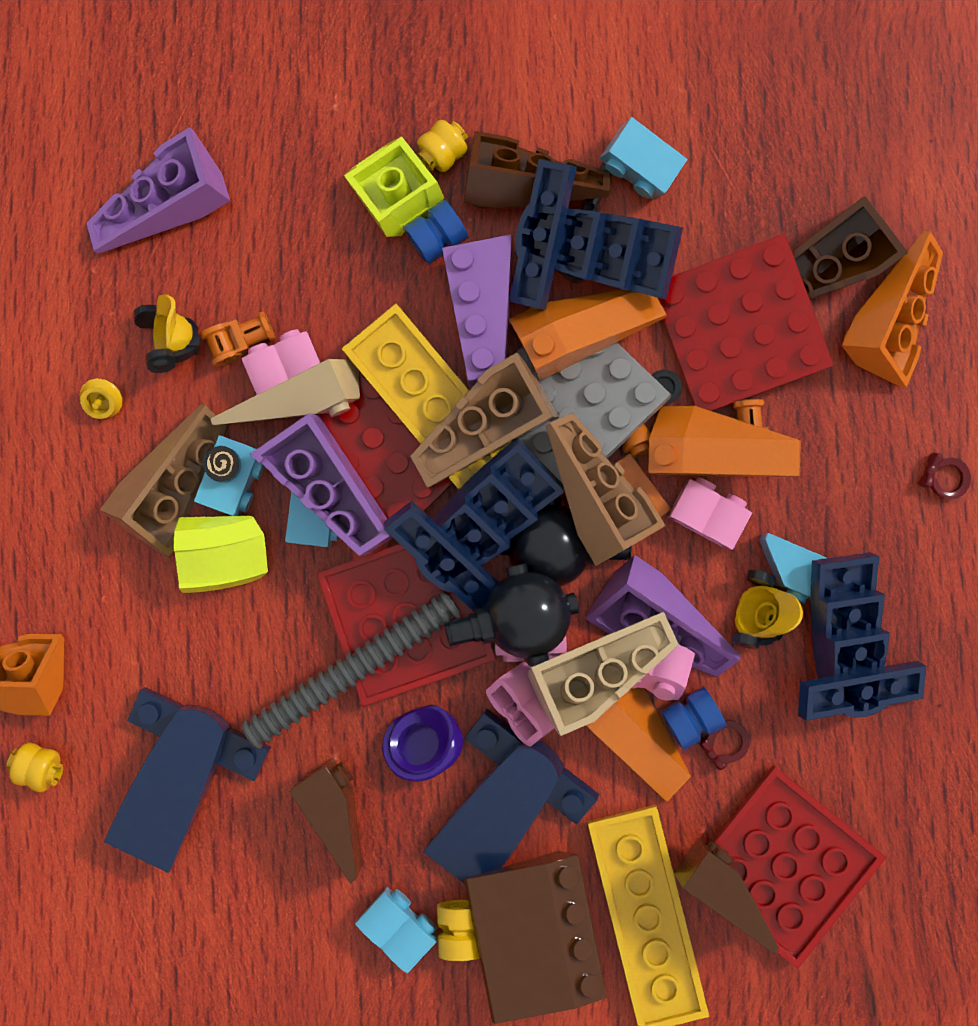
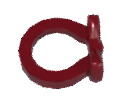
[918,453,971,499]
[699,720,750,770]

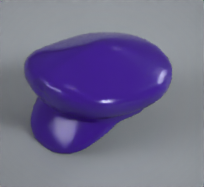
[382,705,463,782]

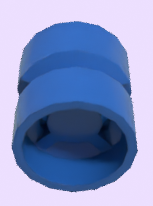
[403,199,469,265]
[660,686,727,751]

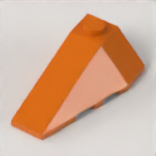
[842,231,943,387]
[509,289,667,381]
[648,406,801,477]
[0,634,64,716]
[586,687,691,802]

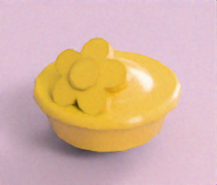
[80,378,122,419]

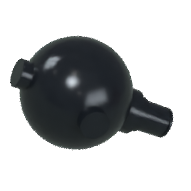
[500,497,632,587]
[444,563,579,667]

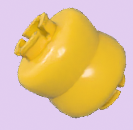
[417,120,468,172]
[7,742,63,793]

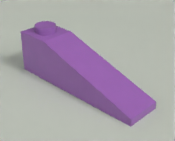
[87,127,230,254]
[585,555,741,677]

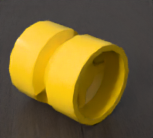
[437,900,479,961]

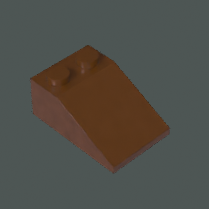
[289,758,362,883]
[674,838,779,954]

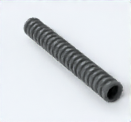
[242,591,460,749]

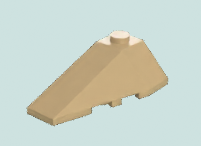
[210,359,360,425]
[527,612,679,736]

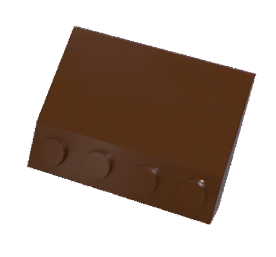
[464,851,607,1024]

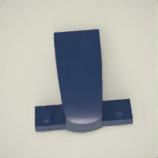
[509,159,683,310]
[384,438,565,612]
[798,552,927,721]
[104,687,271,873]
[423,709,600,884]

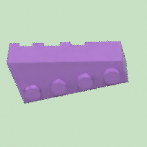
[442,234,512,389]
[250,413,393,556]

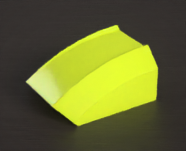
[344,136,444,237]
[174,516,268,593]

